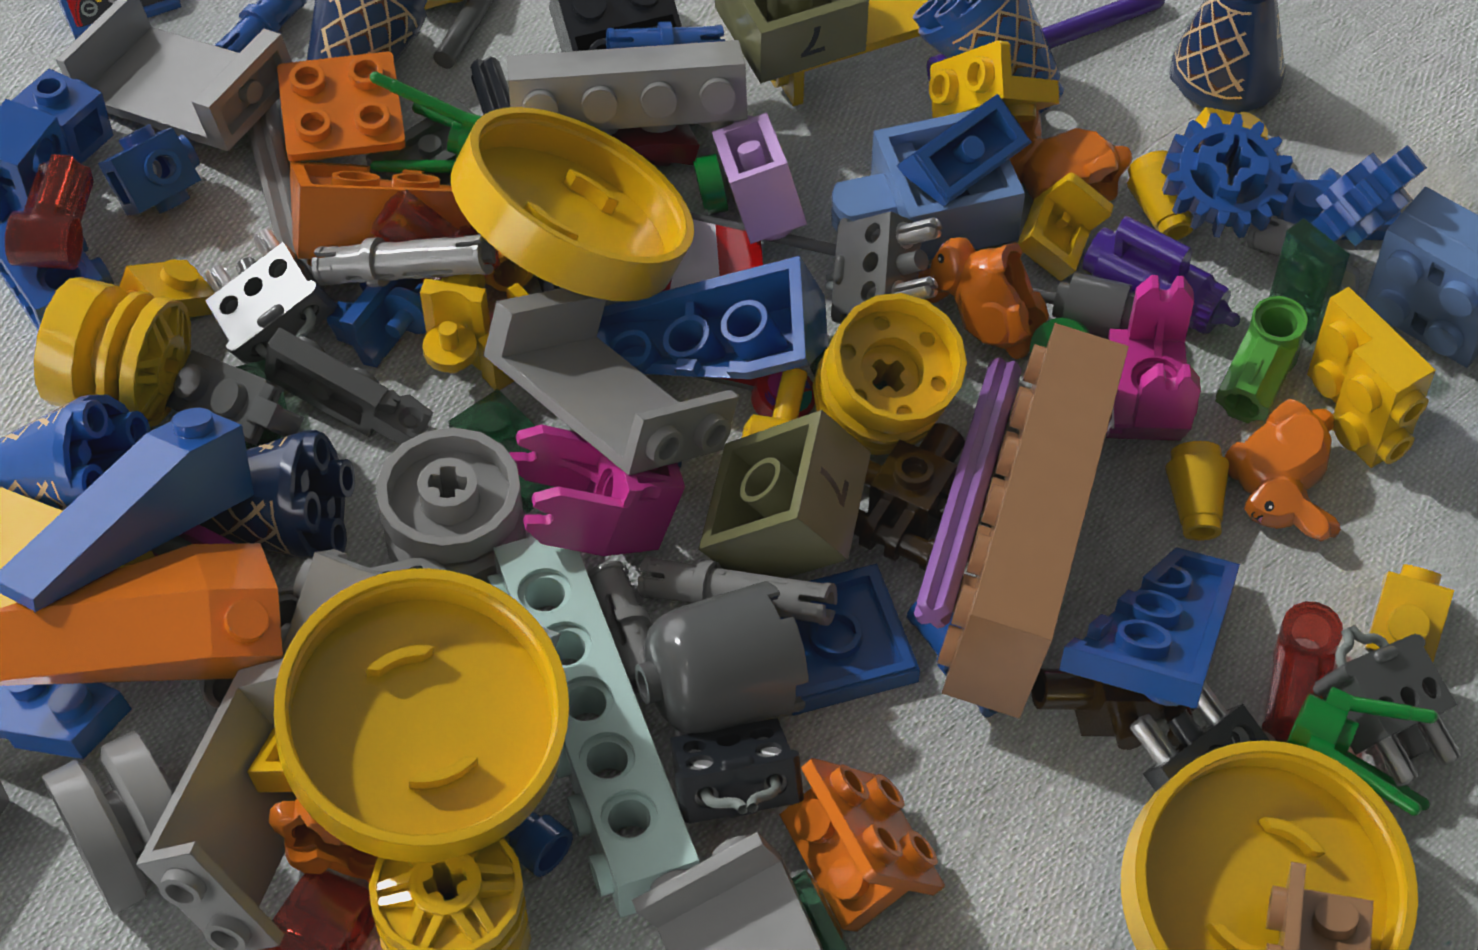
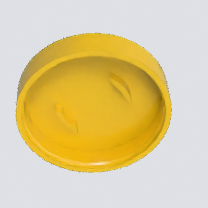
[451,107,694,301]
[274,568,569,863]
[1121,741,1418,950]

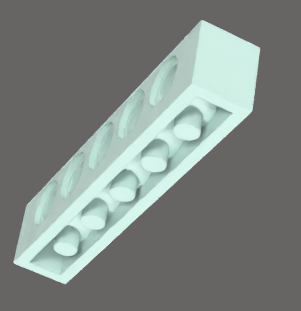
[487,536,699,918]

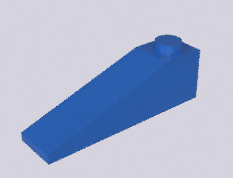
[597,256,828,379]
[0,407,254,612]

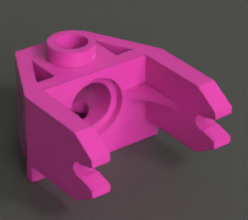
[1106,275,1201,441]
[509,424,685,556]

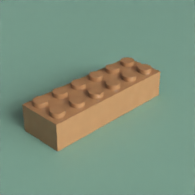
[937,323,1129,719]

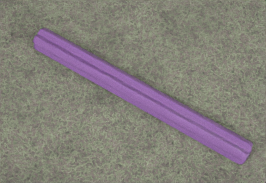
[914,357,1022,628]

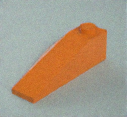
[290,162,473,266]
[0,543,283,686]

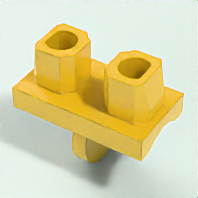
[420,274,490,373]

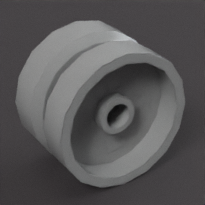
[376,427,526,582]
[42,730,175,916]

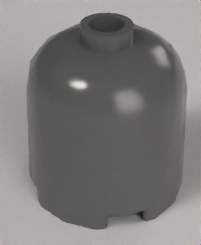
[635,581,808,734]

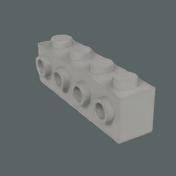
[507,40,748,135]

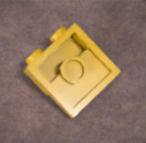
[1307,287,1436,468]

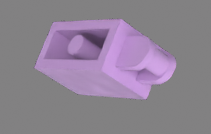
[712,112,807,244]

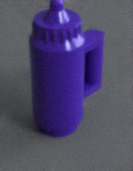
[1082,216,1241,334]

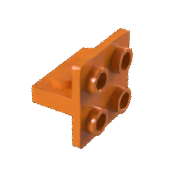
[277,51,406,162]
[779,758,945,932]

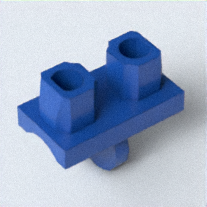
[327,278,426,368]

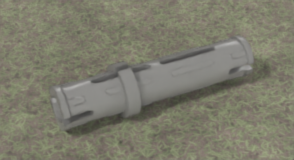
[311,234,496,287]
[638,556,837,626]

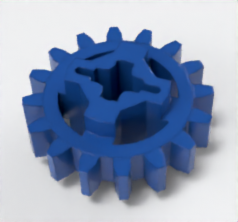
[1161,113,1295,238]
[1302,145,1427,254]

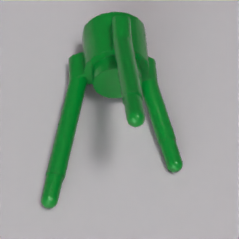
[370,72,482,173]
[1287,686,1438,816]

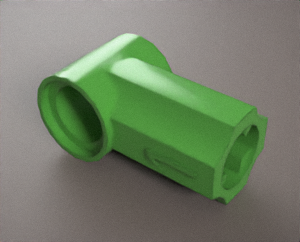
[1215,296,1308,424]

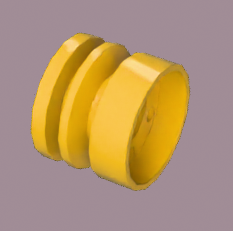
[34,277,191,427]
[812,293,967,455]
[369,837,531,950]

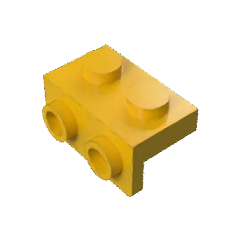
[929,40,1060,122]

